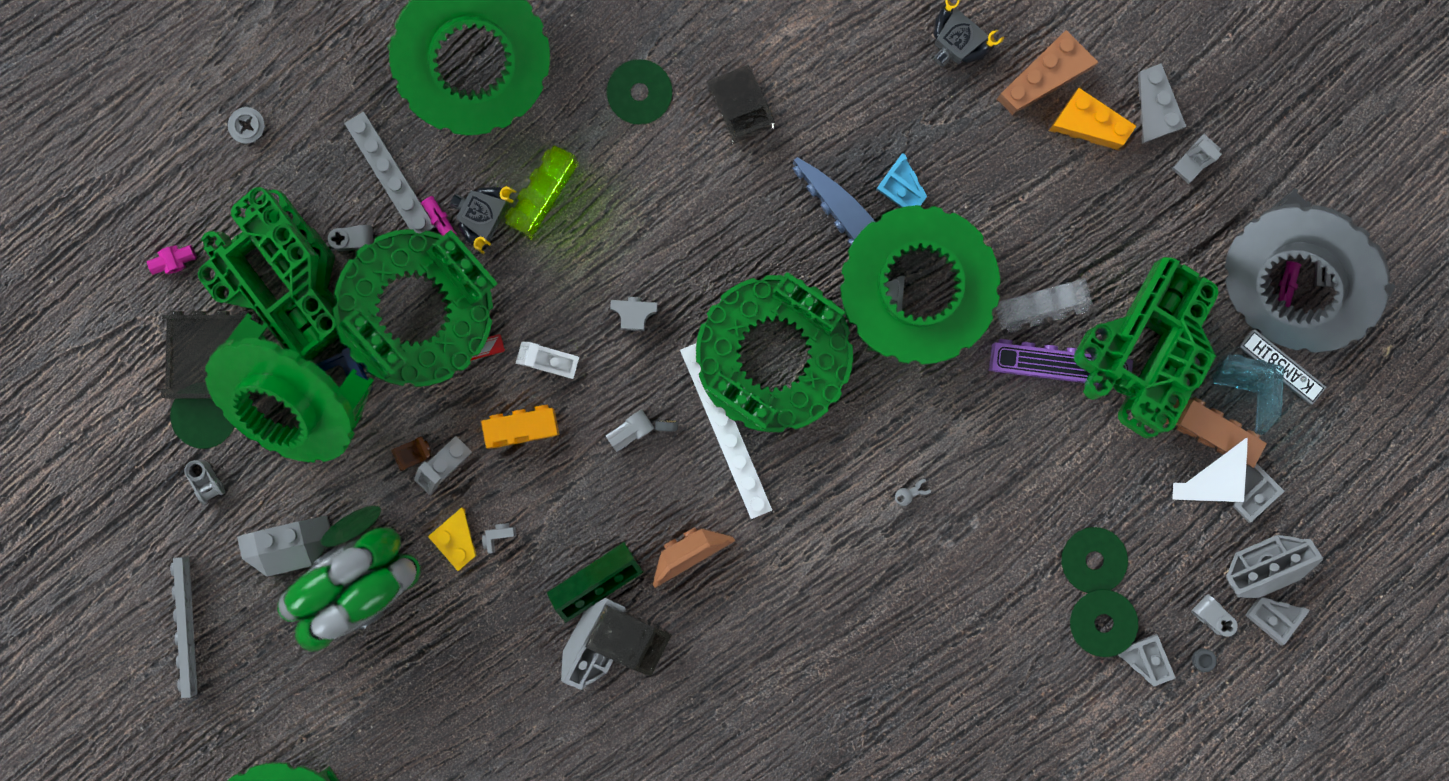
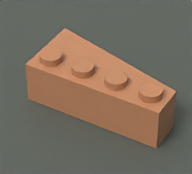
[997,30,1098,115]
[1165,397,1267,468]

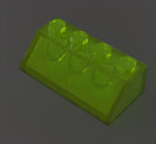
[505,146,579,240]

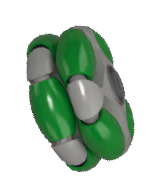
[277,527,421,652]

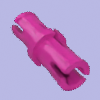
[421,196,457,236]
[1278,261,1301,308]

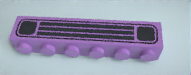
[989,339,1133,385]

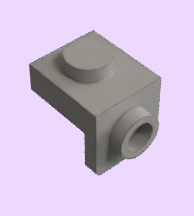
[482,523,517,554]

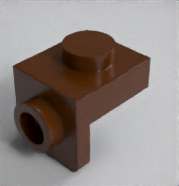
[391,436,431,471]

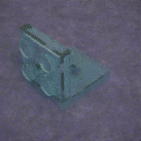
[1213,354,1284,435]

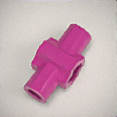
[147,245,197,275]

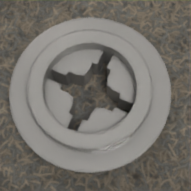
[228,107,265,144]

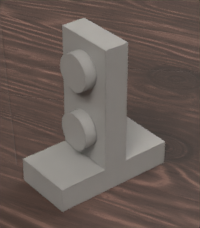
[1172,134,1222,184]
[414,436,472,496]

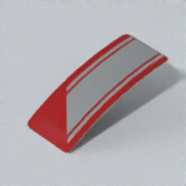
[470,334,505,361]

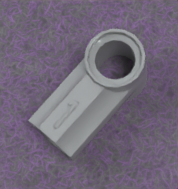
[606,409,655,452]

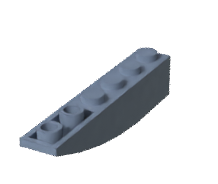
[792,157,875,246]

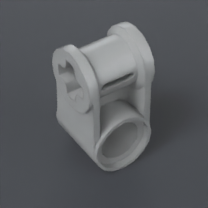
[328,225,374,251]
[184,460,225,505]
[1191,594,1238,637]

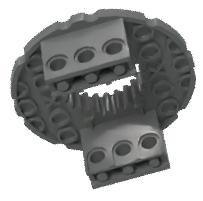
[1225,188,1396,352]

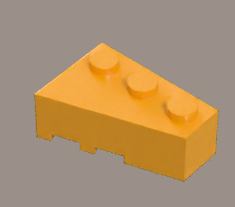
[1049,88,1136,150]
[481,404,560,449]

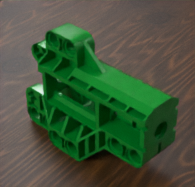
[198,187,339,361]
[1074,257,1219,438]

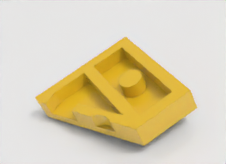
[428,507,477,571]

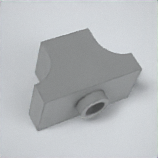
[610,297,658,331]

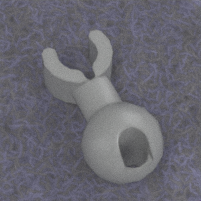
[895,479,931,506]

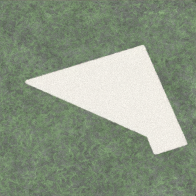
[1173,438,1248,502]

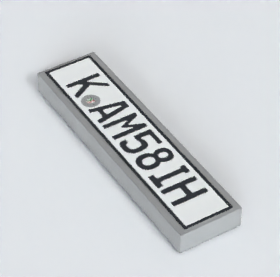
[1238,329,1326,405]

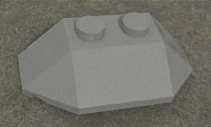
[237,515,330,577]
[1226,535,1323,598]
[561,598,628,690]

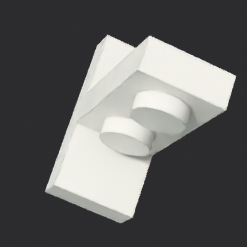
[516,342,579,379]

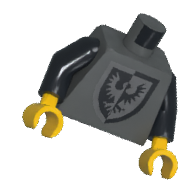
[933,0,1004,67]
[450,186,517,254]

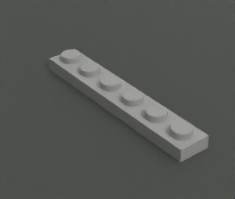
[344,111,436,233]
[170,556,198,698]

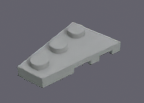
[1138,64,1186,144]

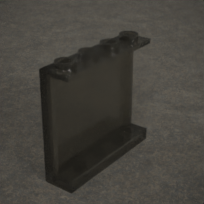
[161,311,260,399]

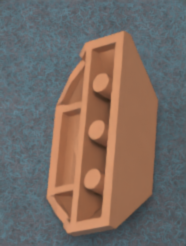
[653,527,735,588]

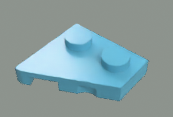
[876,153,927,208]

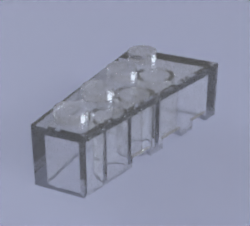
[996,278,1094,333]

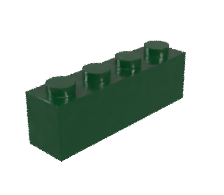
[547,542,643,623]

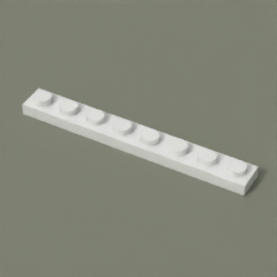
[680,343,772,519]

